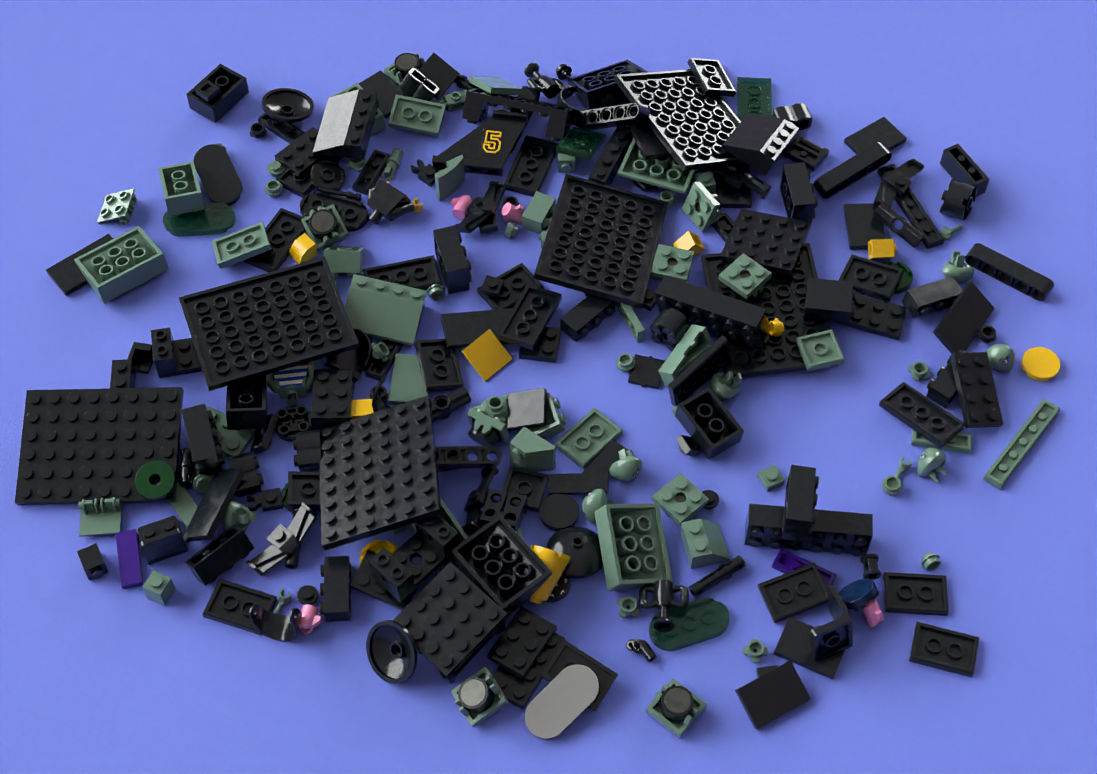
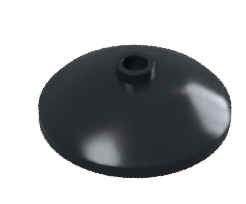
[262,88,314,123]
[546,526,603,578]
[366,620,417,684]

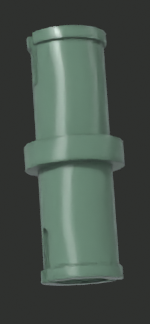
[382,147,404,180]

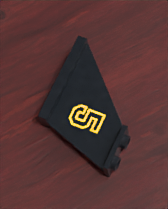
[432,110,528,176]

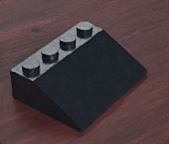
[567,59,648,110]
[313,89,379,159]
[721,113,799,176]
[451,515,552,616]

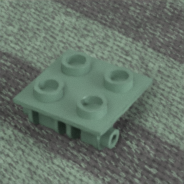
[97,188,137,225]
[78,497,122,537]

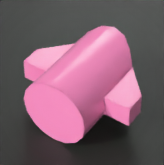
[450,195,472,219]
[501,203,524,224]
[862,598,884,628]
[298,604,323,635]

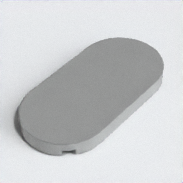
[525,664,599,739]

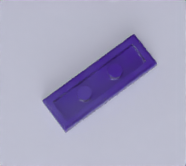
[115,529,143,589]
[772,548,837,589]

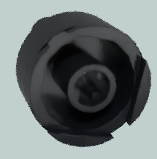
[940,179,977,220]
[650,308,692,352]

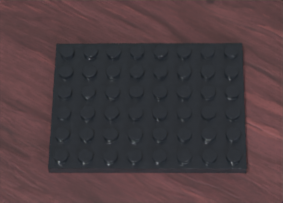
[614,69,746,171]
[533,174,668,308]
[701,243,838,377]
[179,257,359,391]
[15,387,184,505]
[320,396,442,551]

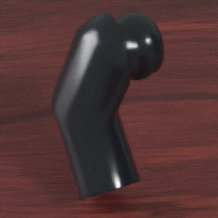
[633,180,658,191]
[626,639,657,662]

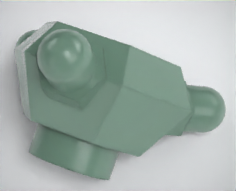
[472,394,508,430]

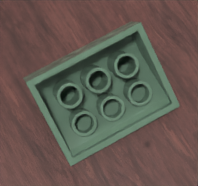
[617,138,699,194]
[74,226,169,304]
[345,274,427,346]
[594,503,673,591]

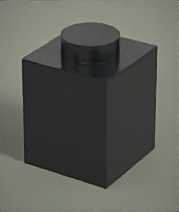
[77,543,108,580]

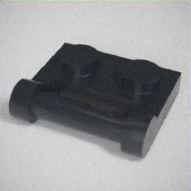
[783,134,830,171]

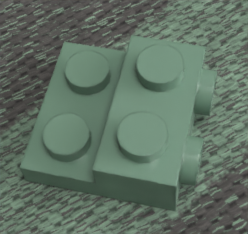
[527,392,567,438]

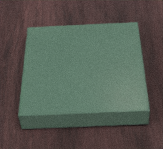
[796,329,845,372]

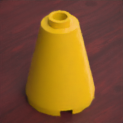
[529,545,570,604]

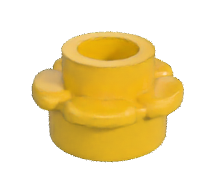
[769,318,784,337]

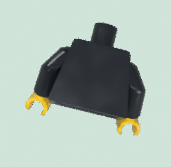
[367,179,423,225]

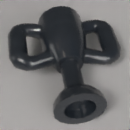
[524,62,565,99]
[639,579,689,632]

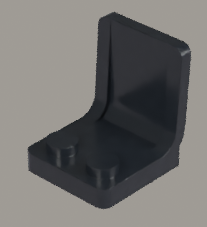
[138,516,188,565]
[810,584,853,661]

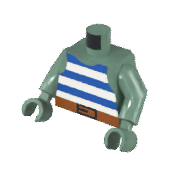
[266,360,317,406]

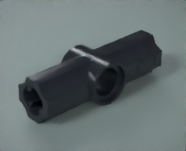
[873,202,925,248]
[431,386,471,422]

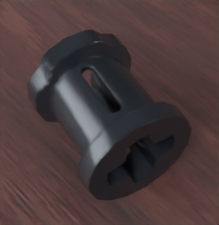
[860,553,881,580]

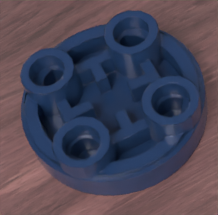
[839,579,879,612]

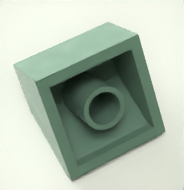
[324,246,365,276]
[509,427,556,472]
[680,519,730,569]

